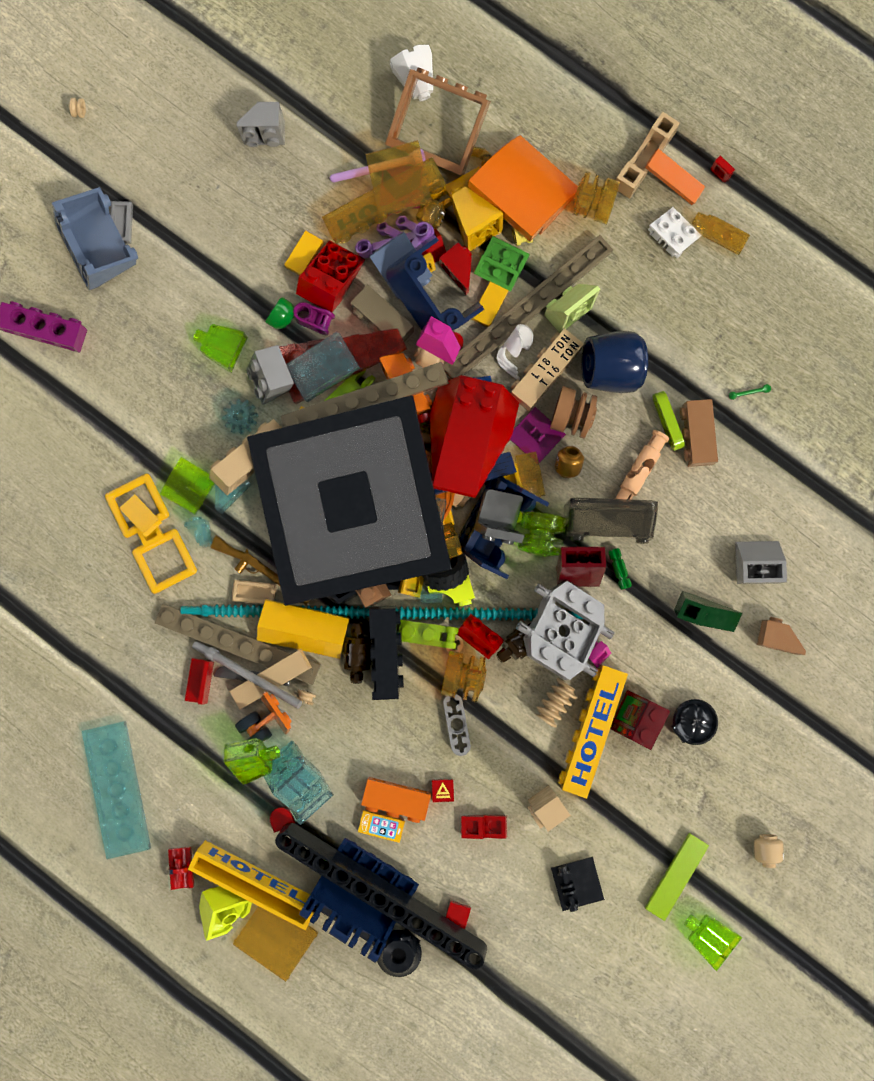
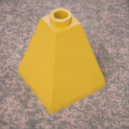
[451,186,503,251]

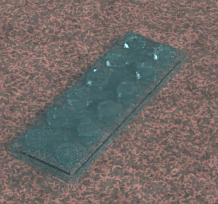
[82,721,151,859]

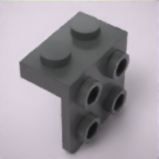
[474,489,524,545]

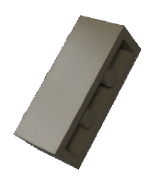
[350,284,414,349]

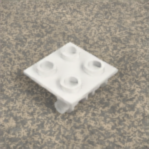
[648,207,702,258]

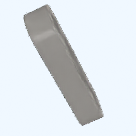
[443,693,471,756]

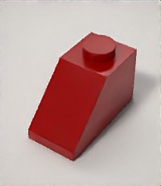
[439,242,472,295]

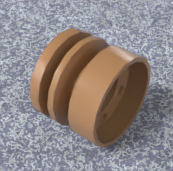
[550,386,597,439]

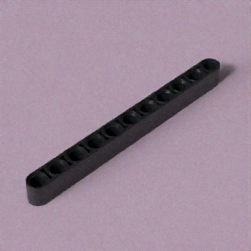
[275,823,487,969]

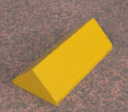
[257,599,349,659]

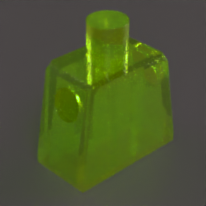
[193,324,248,373]
[223,738,280,785]
[684,914,742,971]

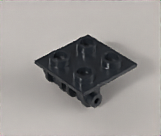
[551,856,605,912]

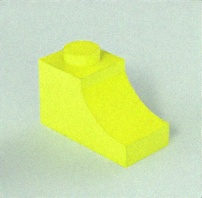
[427,575,475,607]

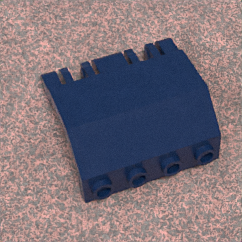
[299,838,419,963]

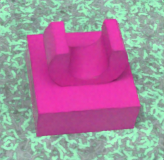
[589,641,612,668]

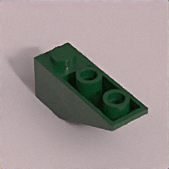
[674,591,743,632]

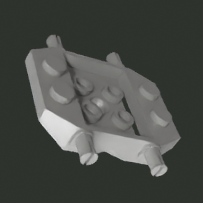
[516,581,614,680]

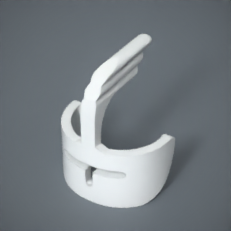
[497,324,533,380]

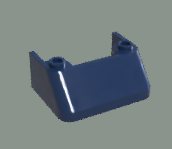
[386,235,485,331]
[456,477,549,579]

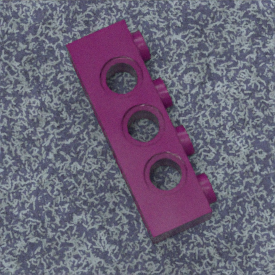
[0,301,87,353]

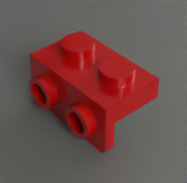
[457,614,504,660]

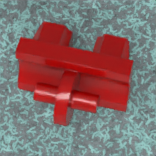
[168,847,194,890]

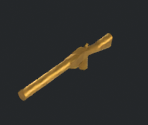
[211,535,310,605]

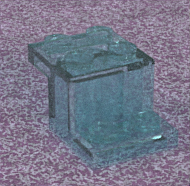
[260,741,334,825]

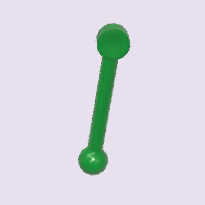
[728,384,771,400]

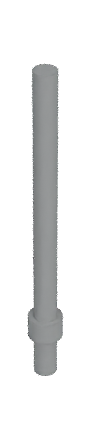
[192,641,302,709]

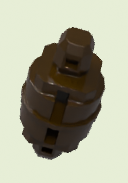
[342,623,372,684]
[496,623,531,663]

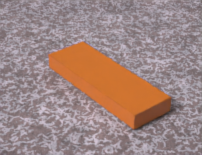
[645,148,705,205]

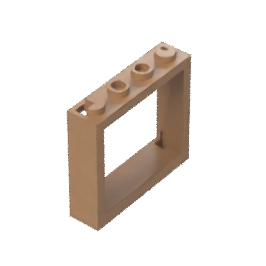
[385,67,491,175]

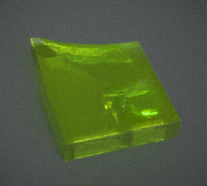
[160,457,215,515]

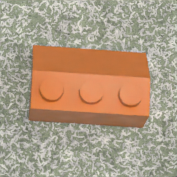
[379,353,433,415]

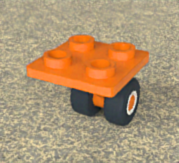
[235,691,292,750]

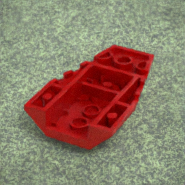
[429,375,519,498]

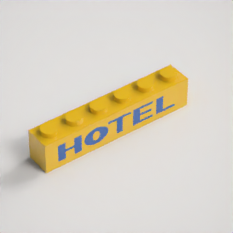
[558,665,628,799]
[188,840,316,931]

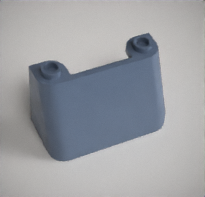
[52,187,138,290]

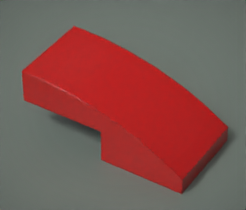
[461,815,507,839]

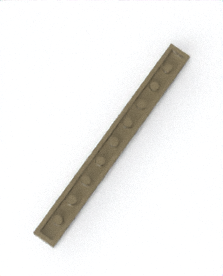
[443,235,613,379]

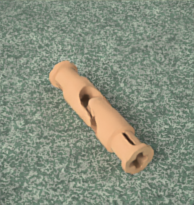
[611,430,670,511]

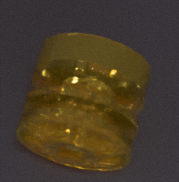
[573,172,620,225]
[441,650,487,702]

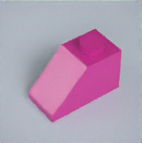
[415,316,461,365]

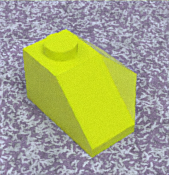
[199,886,252,941]

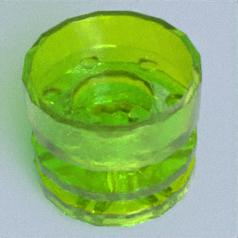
[517,512,566,557]

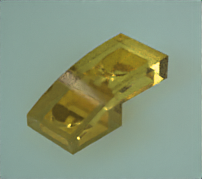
[515,451,545,497]

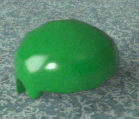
[265,298,294,329]

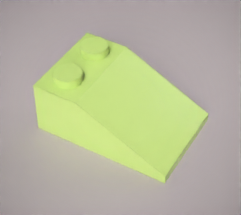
[544,284,600,333]

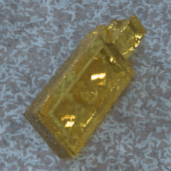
[692,212,750,255]

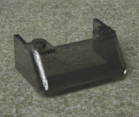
[563,498,658,544]

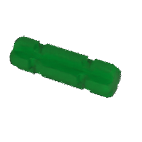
[608,548,632,590]

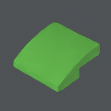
[474,236,530,292]

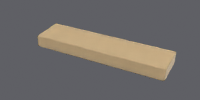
[229,649,312,709]

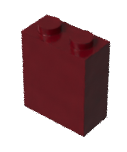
[556,547,606,587]

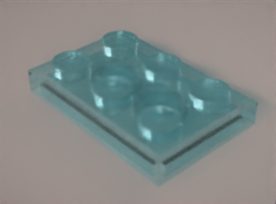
[286,331,360,402]

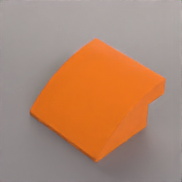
[468,135,581,242]

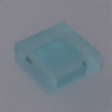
[421,594,443,604]

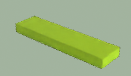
[645,833,709,921]

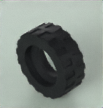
[422,546,469,591]

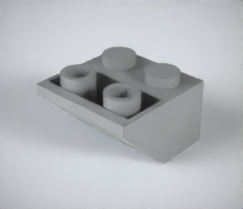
[237,102,285,147]
[246,345,294,405]
[735,541,787,584]

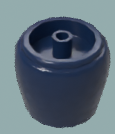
[581,331,648,393]

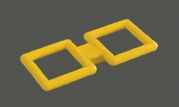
[105,473,197,594]

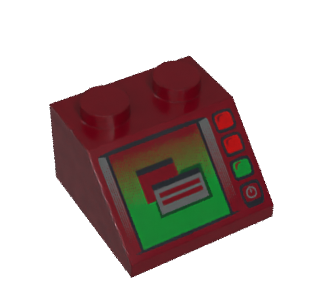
[610,690,670,750]

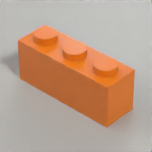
[361,777,431,823]

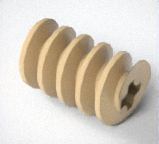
[534,678,577,728]

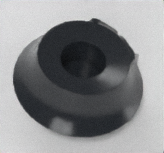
[671,699,718,745]
[377,928,422,977]

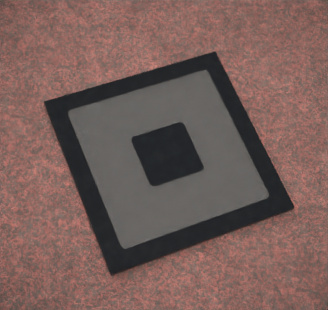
[247,395,452,606]

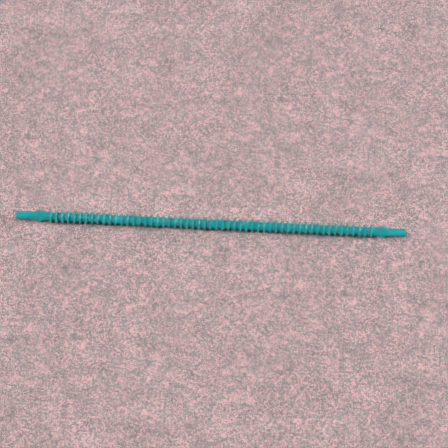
[181,604,583,621]

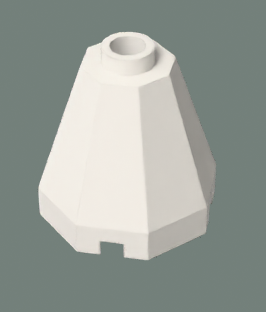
[390,45,433,101]

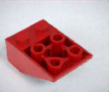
[296,240,365,313]

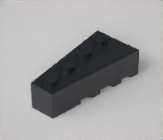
[369,605,404,700]

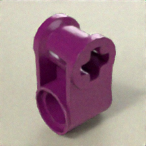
[293,302,335,336]

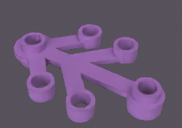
[355,215,434,258]

